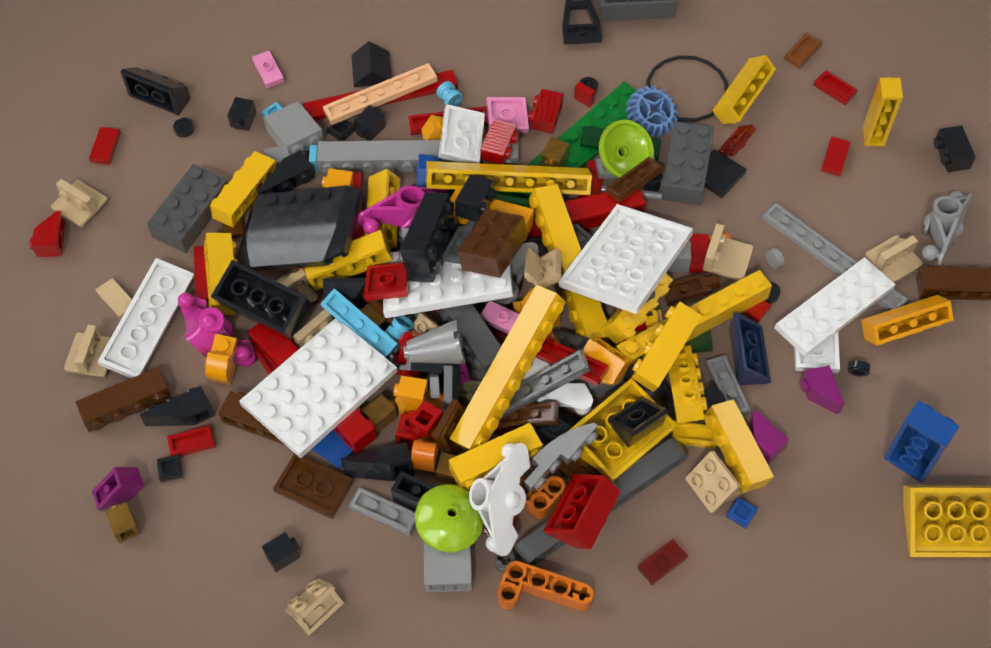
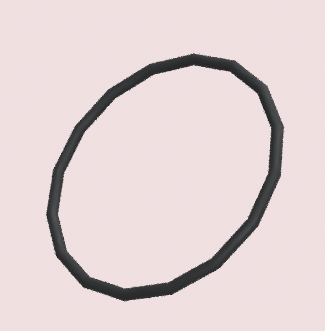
[646,55,728,122]

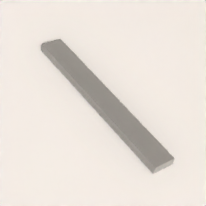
[762,203,908,311]

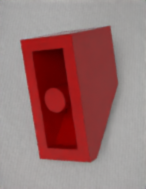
[29,211,66,257]

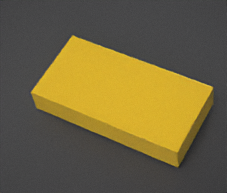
[671,421,716,449]

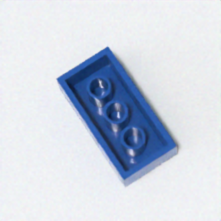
[883,401,960,484]

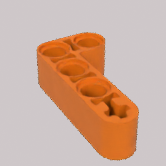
[411,390,444,473]
[519,475,565,519]
[498,561,594,611]

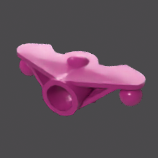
[357,185,448,234]
[177,292,256,367]

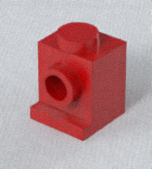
[409,400,443,439]
[395,411,418,447]

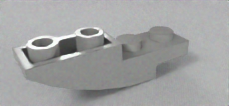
[524,423,598,493]

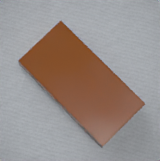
[784,32,822,69]

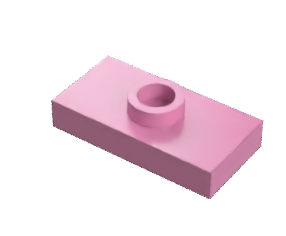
[252,51,284,88]
[480,301,520,334]

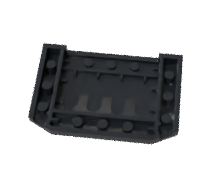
[236,186,363,271]

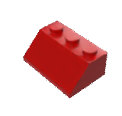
[543,474,621,550]

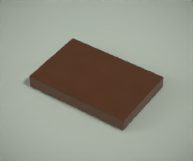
[273,453,354,519]

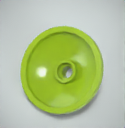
[599,120,654,178]
[415,484,484,553]

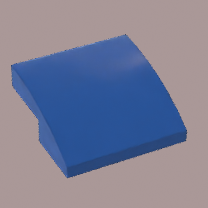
[312,430,354,469]

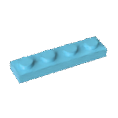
[320,288,399,359]

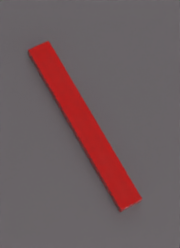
[302,69,458,121]

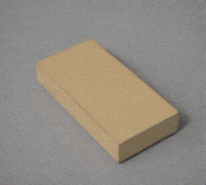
[95,278,132,320]

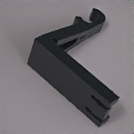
[389,353,460,414]

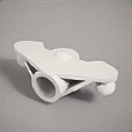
[522,358,593,415]
[469,443,530,556]

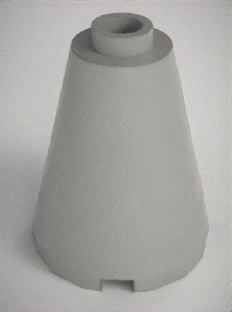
[403,320,466,364]

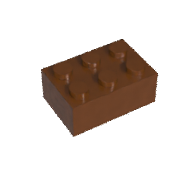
[457,209,528,278]

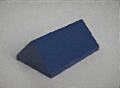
[729,313,771,385]

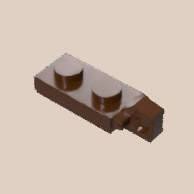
[664,273,721,306]

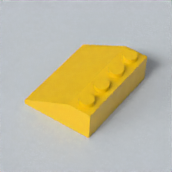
[567,378,678,482]
[903,485,991,557]

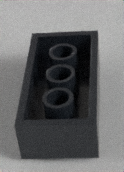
[400,192,458,283]
[211,260,311,340]

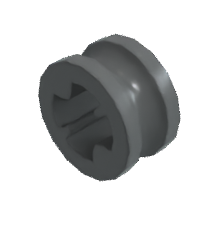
[494,551,515,572]

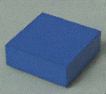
[726,497,758,529]

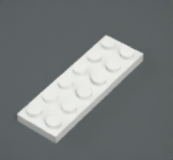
[774,257,896,357]
[98,258,194,378]

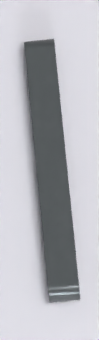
[514,438,688,566]

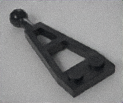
[562,0,602,45]

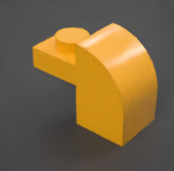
[205,334,238,385]

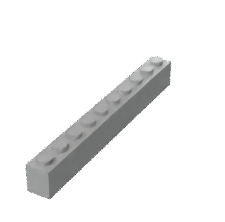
[317,139,518,173]

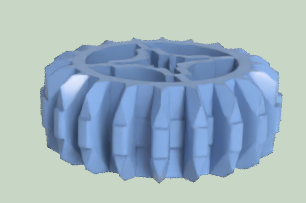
[625,85,679,138]

